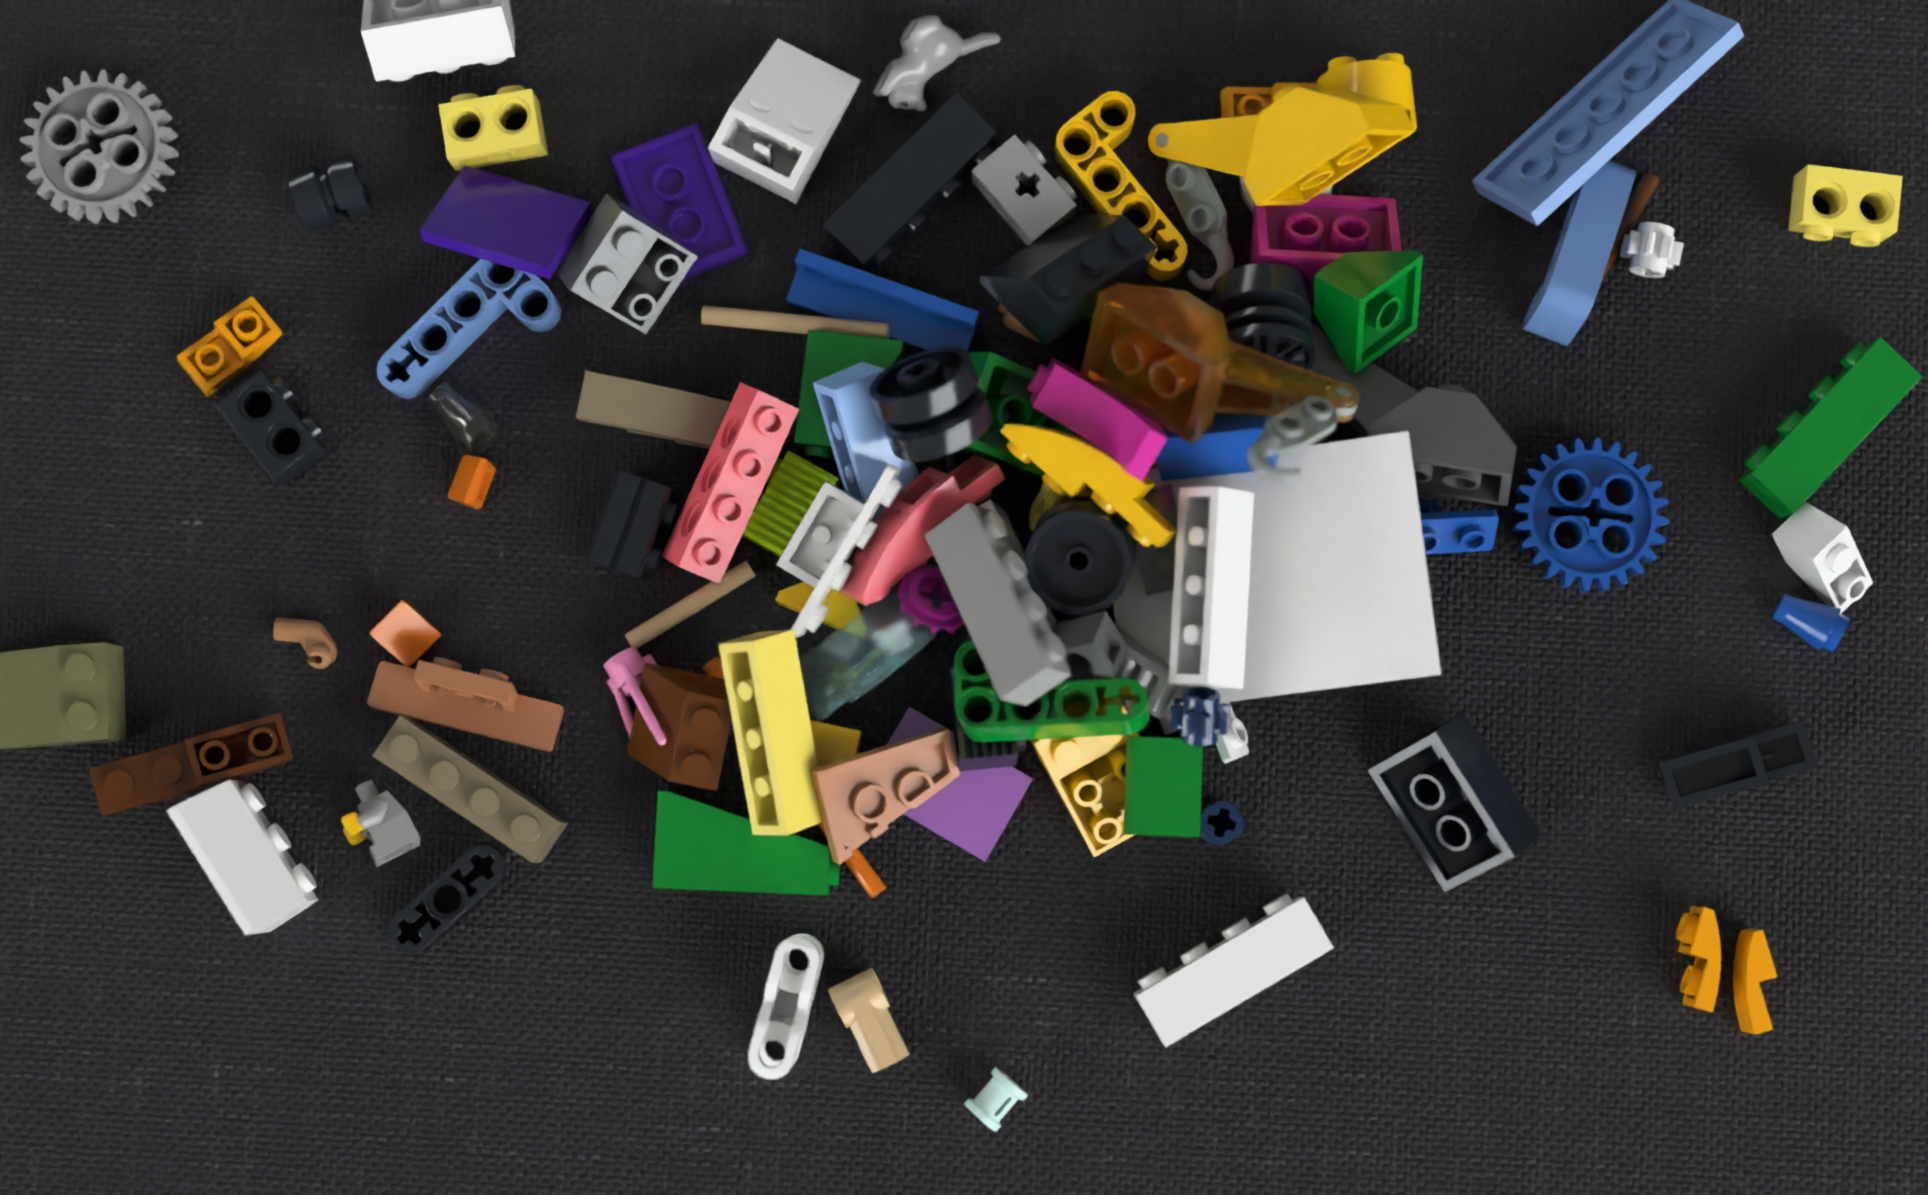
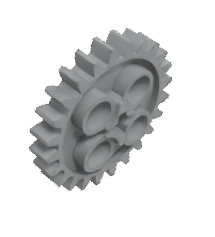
[20,70,179,224]

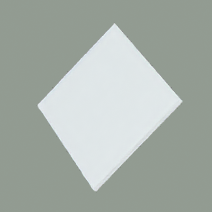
[1113,431,1442,713]

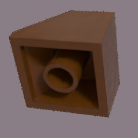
[627,663,732,791]

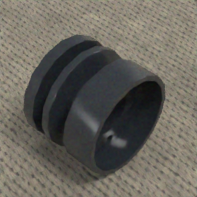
[1211,263,1315,383]

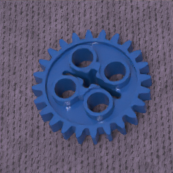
[1511,438,1670,593]

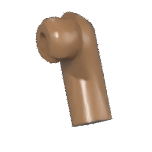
[273,617,337,669]

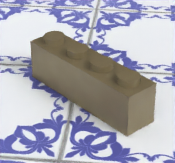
[372,715,568,863]

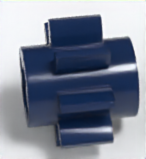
[1170,687,1231,746]

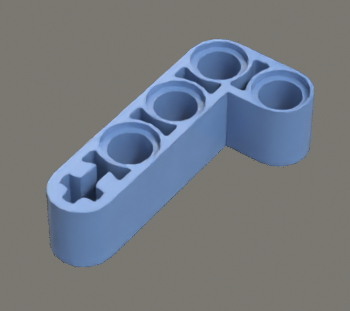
[1522,160,1636,346]
[376,259,562,399]

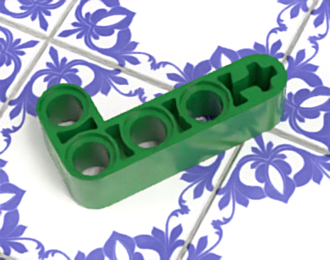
[954,640,1150,742]

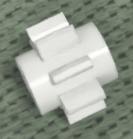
[1620,222,1684,278]

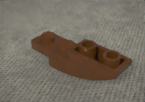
[88,713,294,816]

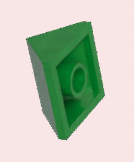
[1123,736,1203,837]

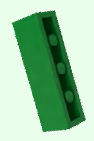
[1739,337,1923,519]

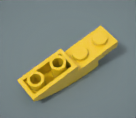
[1000,424,1177,548]

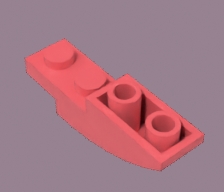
[841,455,1005,606]

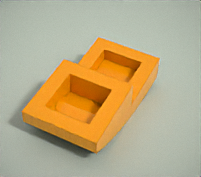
[1733,928,1777,1035]

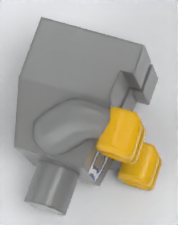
[341,780,420,867]

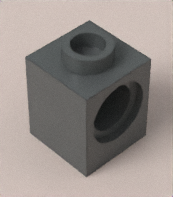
[1052,611,1128,681]

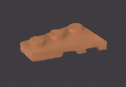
[810,727,960,865]

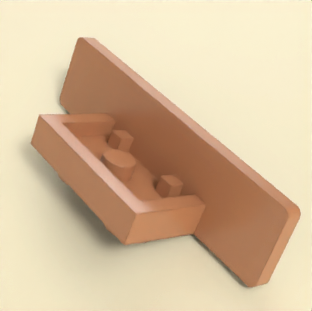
[367,657,564,752]

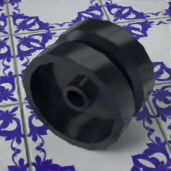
[869,347,993,462]
[1025,496,1135,615]

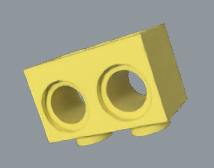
[438,85,548,171]
[1788,164,1903,247]

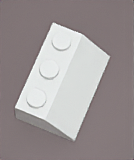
[361,0,515,81]
[167,779,318,935]

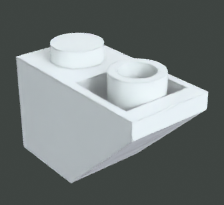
[1772,502,1873,614]

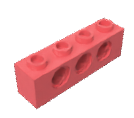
[661,382,799,584]

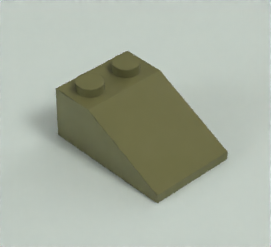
[0,642,127,749]

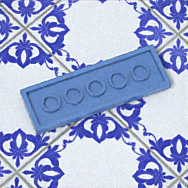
[1472,0,1744,226]

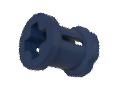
[1200,801,1243,844]

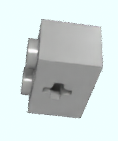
[972,134,1077,246]

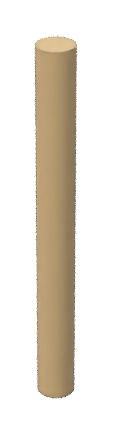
[701,306,890,339]

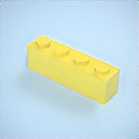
[718,630,823,835]

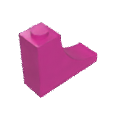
[1027,357,1167,481]

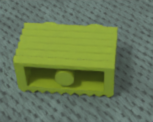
[742,451,840,557]

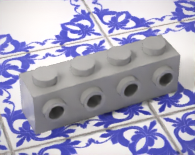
[925,503,1072,706]

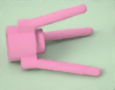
[603,647,667,745]

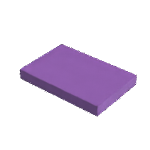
[887,707,1033,862]

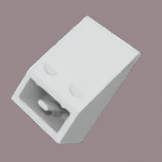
[708,38,861,204]

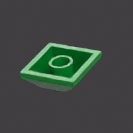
[1313,250,1423,374]

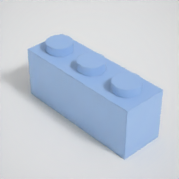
[813,362,919,522]

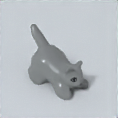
[873,15,1001,111]

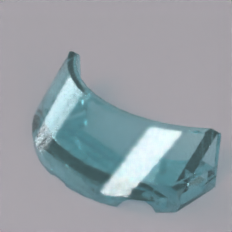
[799,557,942,722]

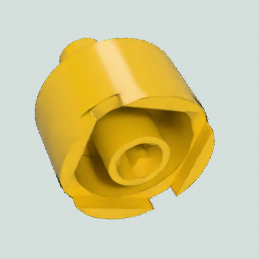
[1316,53,1417,138]

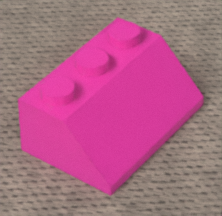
[1250,194,1402,300]

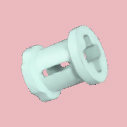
[964,1067,1028,1132]

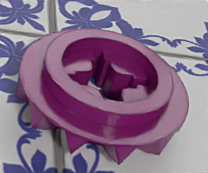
[897,566,966,634]

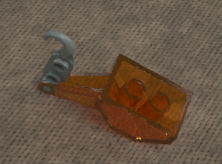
[1080,283,1361,481]

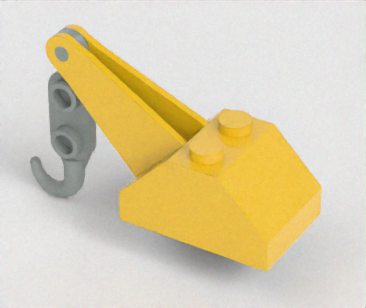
[1148,84,1415,291]

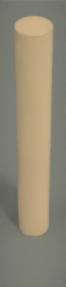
[624,560,756,649]

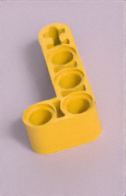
[1055,91,1188,281]

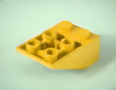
[1025,700,1140,857]

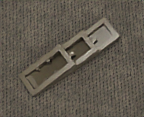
[576,371,731,450]

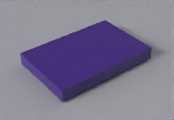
[610,122,749,280]
[420,166,592,279]

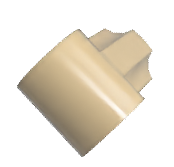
[828,967,910,1073]

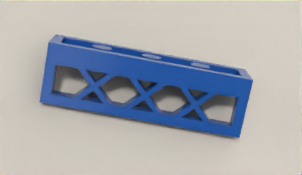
[786,248,979,352]

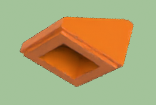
[448,455,497,510]
[369,600,442,668]

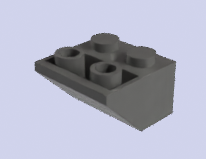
[555,193,698,334]

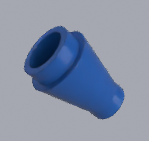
[1772,593,1850,652]

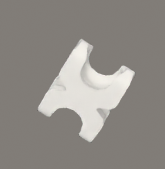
[748,933,825,1079]

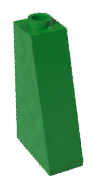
[653,791,840,896]

